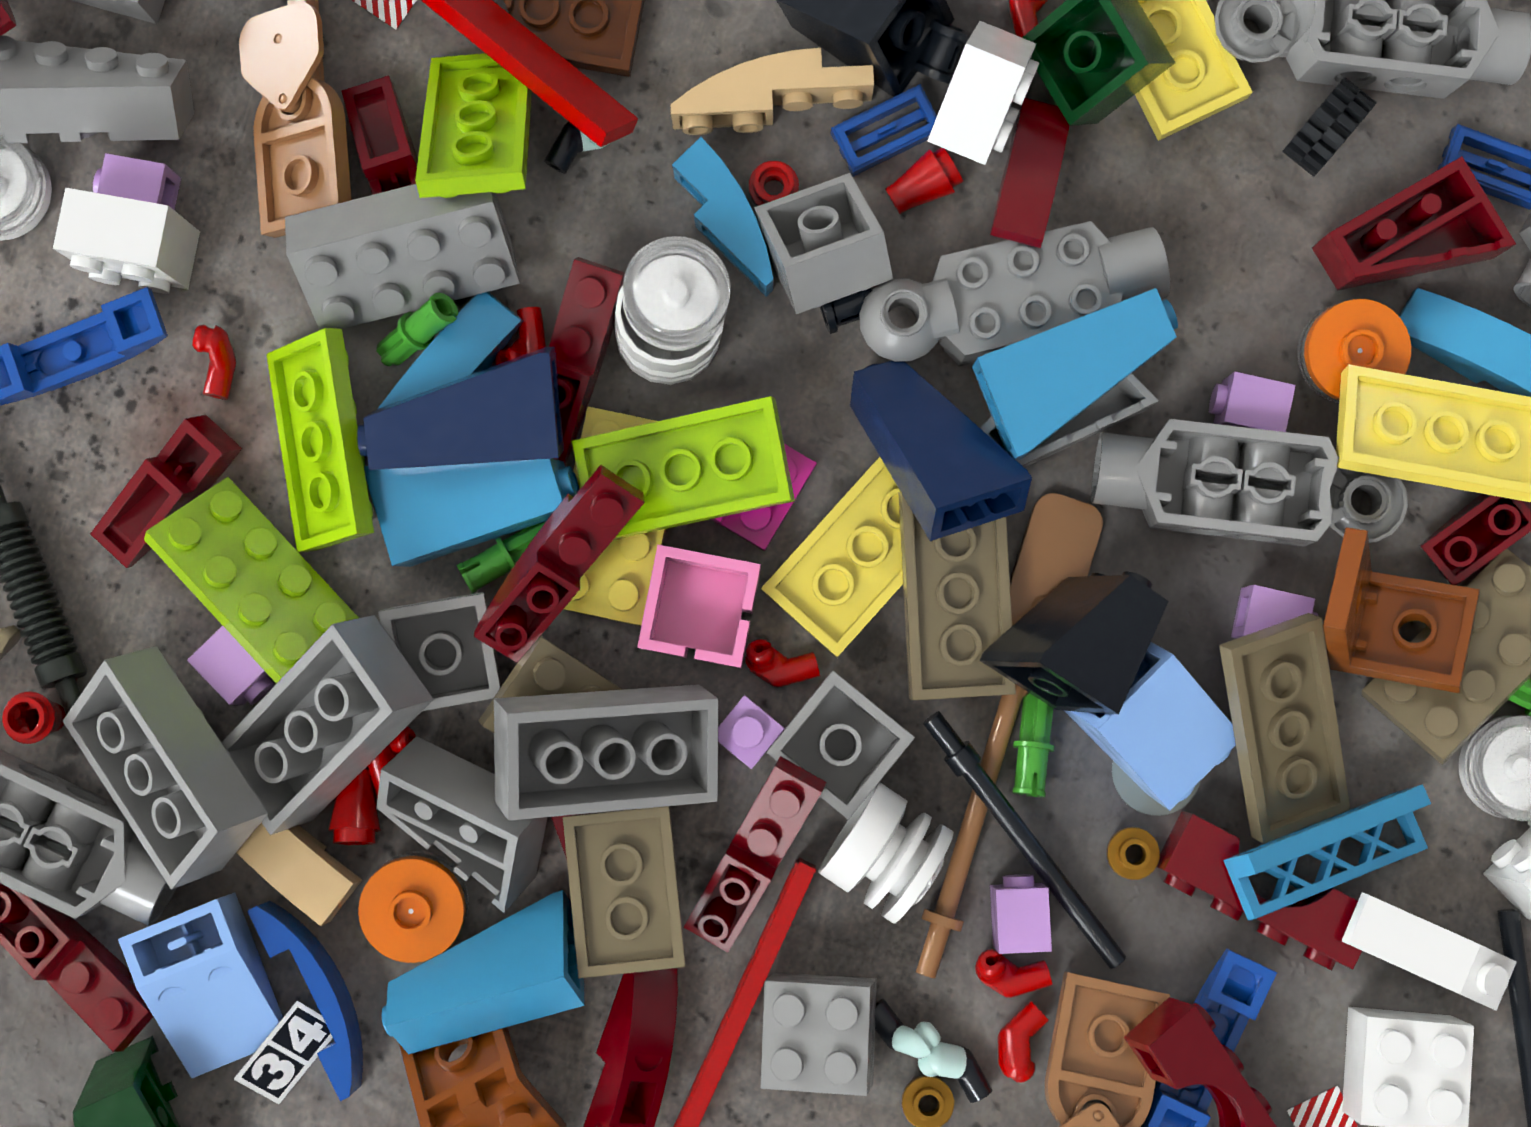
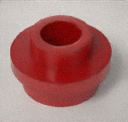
[749,161,799,206]

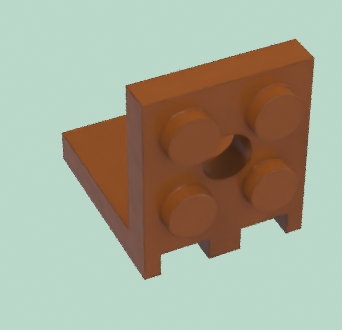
[1323,527,1480,693]
[399,1027,567,1127]

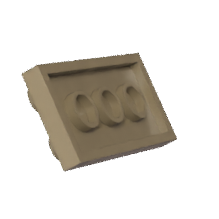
[898,492,1016,700]
[1362,549,1531,765]
[1219,613,1350,844]

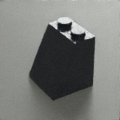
[776,0,955,97]
[979,571,1169,714]

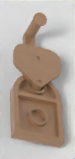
[239,0,352,238]
[1045,972,1170,1127]

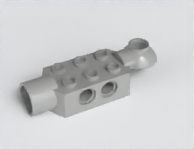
[1214,0,1531,99]
[859,221,1170,366]
[1091,419,1408,547]
[0,749,177,926]

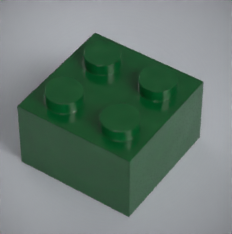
[1022,0,1175,126]

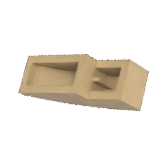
[236,822,362,926]

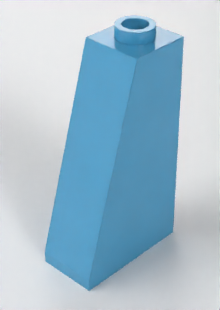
[972,288,1178,461]
[364,458,580,567]
[382,890,585,1054]

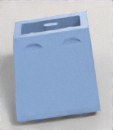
[118,892,283,1078]

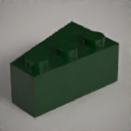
[72,1036,180,1127]

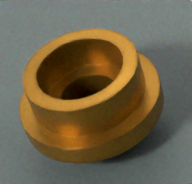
[1107,827,1160,880]
[901,1075,954,1127]

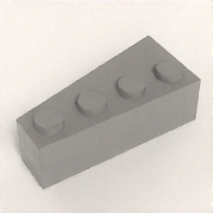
[0,36,195,143]

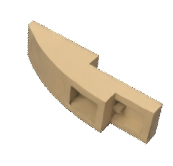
[671,48,874,135]

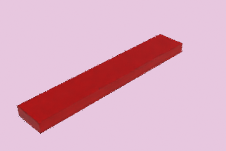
[421,0,638,147]
[673,858,816,1127]

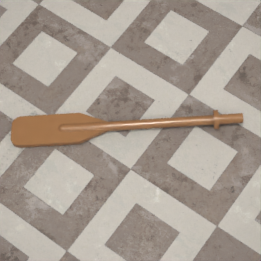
[916,493,1103,979]

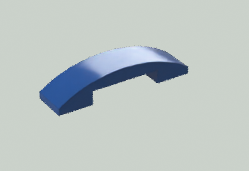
[0,287,168,406]
[247,901,363,1101]
[1142,949,1277,1127]

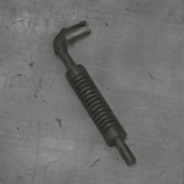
[0,484,87,715]

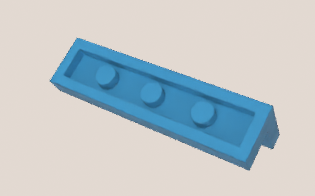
[1223,784,1431,920]

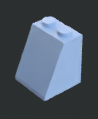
[1065,642,1236,811]

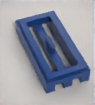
[830,84,937,177]
[1437,124,1531,210]

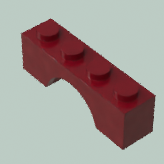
[1157,811,1362,971]
[1124,997,1277,1127]

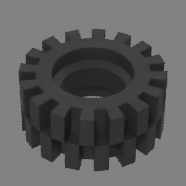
[1282,77,1377,177]

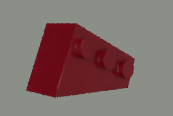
[1312,156,1516,290]

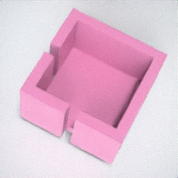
[637,544,761,669]

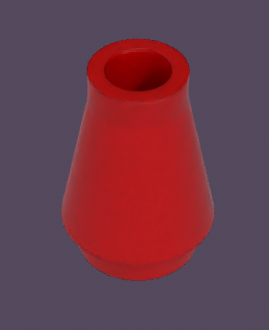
[885,147,964,214]
[2,691,66,744]
[328,769,381,845]

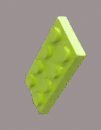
[415,53,532,198]
[266,328,374,552]
[572,396,795,540]
[144,477,359,684]

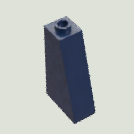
[357,347,564,470]
[850,360,1032,541]

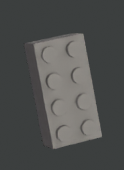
[285,184,520,330]
[221,615,434,835]
[63,646,268,890]
[494,684,718,821]

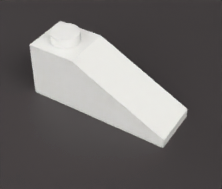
[1342,892,1517,1011]

